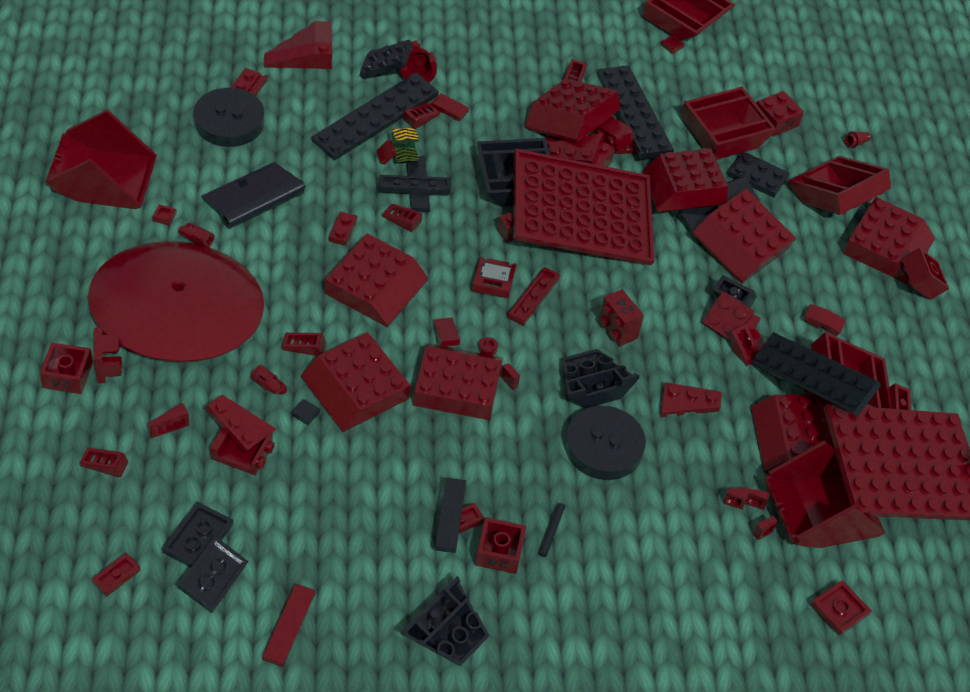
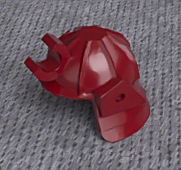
[400,40,437,83]

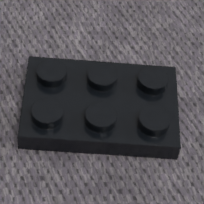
[360,39,413,79]
[728,152,790,198]
[162,502,234,568]
[177,536,249,613]

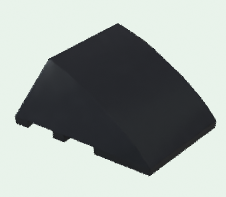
[562,349,640,408]
[400,576,489,666]

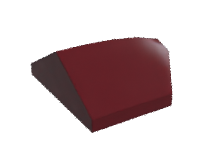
[730,322,764,366]

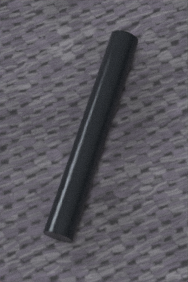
[539,503,565,557]

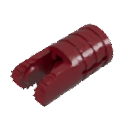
[178,223,215,247]
[251,365,288,395]

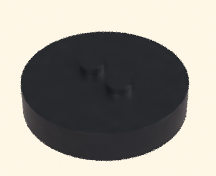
[194,88,265,147]
[565,406,646,480]

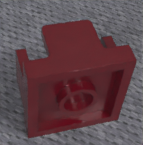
[94,327,122,383]

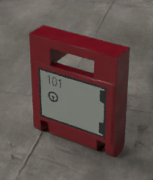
[472,257,517,298]

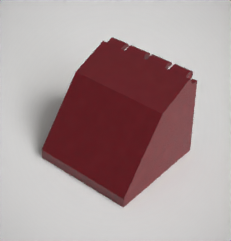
[45,109,157,209]
[764,440,886,548]

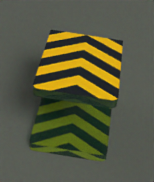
[392,128,419,162]

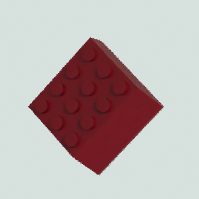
[643,0,735,40]
[525,79,621,142]
[681,87,776,160]
[642,148,728,212]
[789,156,891,215]
[692,188,796,284]
[844,197,935,285]
[325,233,428,328]
[301,332,410,433]
[811,332,893,409]
[413,343,503,421]
[751,395,834,473]

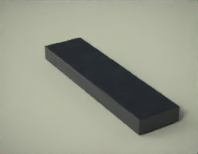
[407,156,430,212]
[379,175,451,195]
[435,478,466,553]

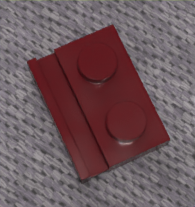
[230,68,268,96]

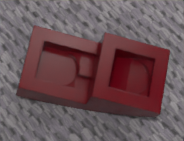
[803,304,846,336]
[723,488,770,510]

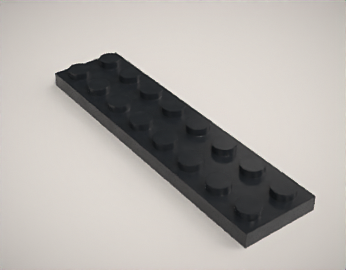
[597,65,674,159]
[312,72,439,161]
[751,332,881,417]

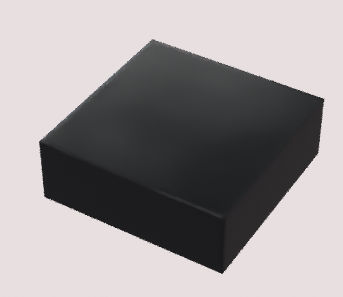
[292,399,320,425]

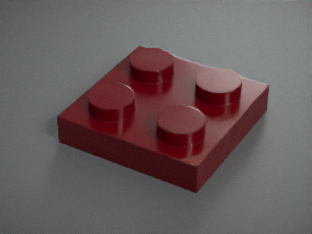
[702,291,755,341]
[811,580,871,636]

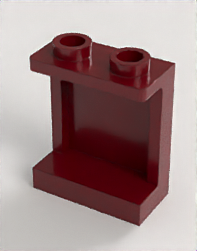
[210,428,275,476]

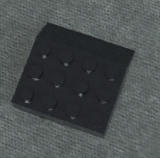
[476,138,550,207]

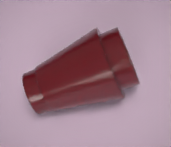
[845,131,870,148]

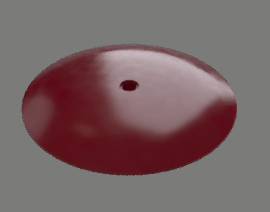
[88,241,264,362]

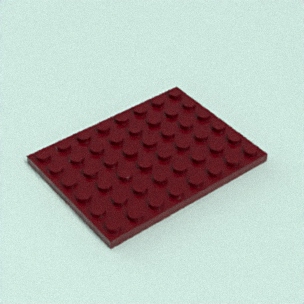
[514,149,654,266]
[823,404,970,521]

